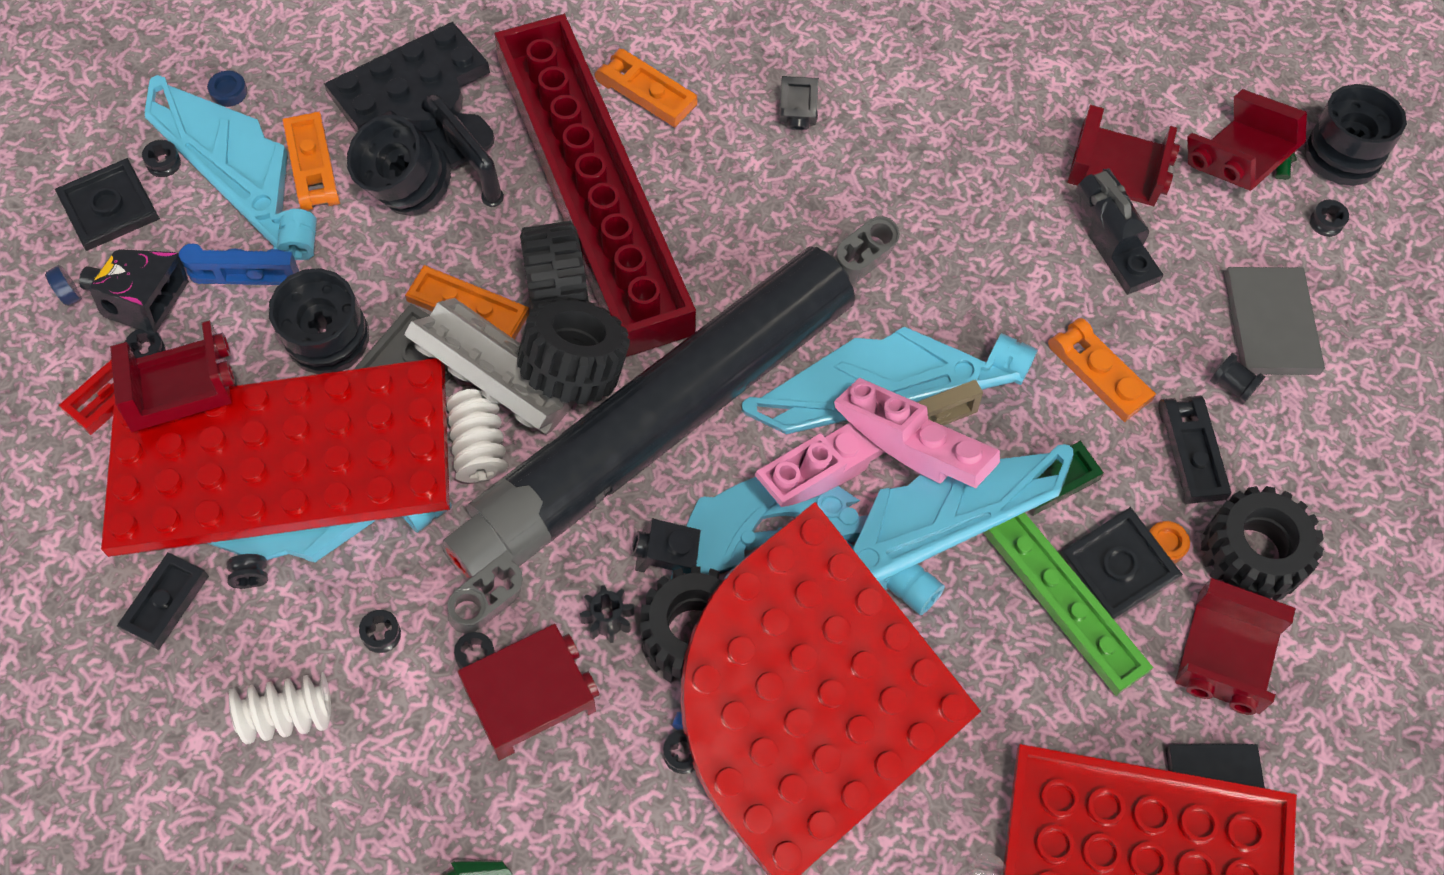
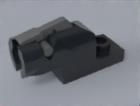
[1076,168,1163,295]

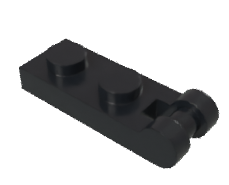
[1158,395,1232,504]

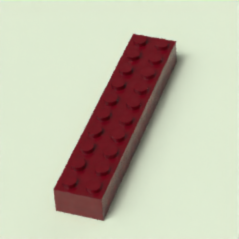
[494,13,696,357]

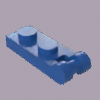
[179,243,299,285]

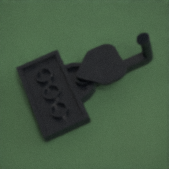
[324,21,504,207]

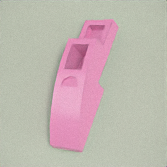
[834,378,1000,488]
[755,422,885,507]

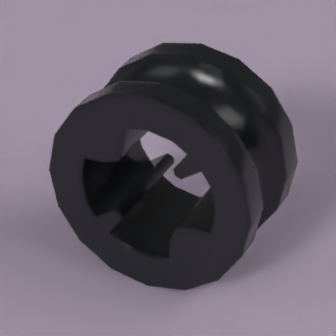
[142,140,181,177]
[1310,199,1349,237]
[125,329,166,358]
[226,554,268,589]
[359,610,401,653]
[454,632,495,669]
[663,729,695,774]

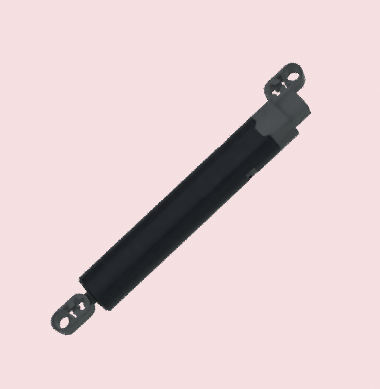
[443,216,900,634]

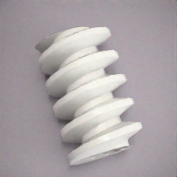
[446,389,508,483]
[229,672,331,744]

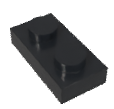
[117,552,209,650]

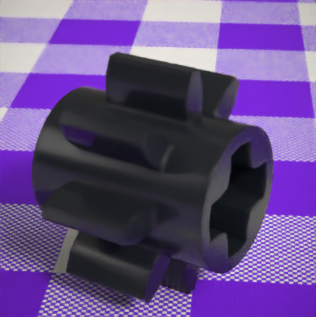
[580,585,635,643]

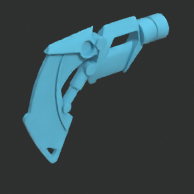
[671,477,945,615]

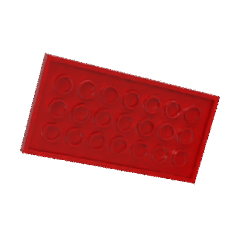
[101,358,450,557]

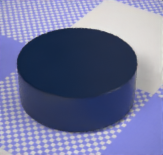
[207,71,247,107]
[45,265,82,306]

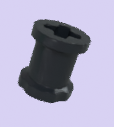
[1210,353,1266,405]

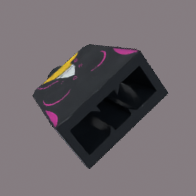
[79,249,189,334]

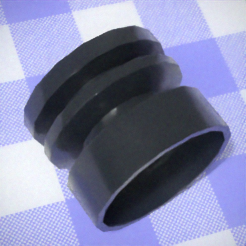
[1305,84,1407,186]
[347,114,451,216]
[269,268,369,374]

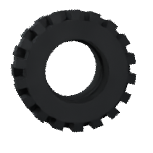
[520,221,589,310]
[517,298,630,404]
[1201,486,1324,601]
[640,566,722,683]

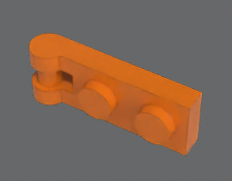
[594,48,698,128]
[282,111,340,211]
[1048,318,1156,422]

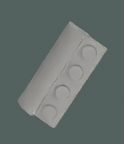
[404,298,575,435]

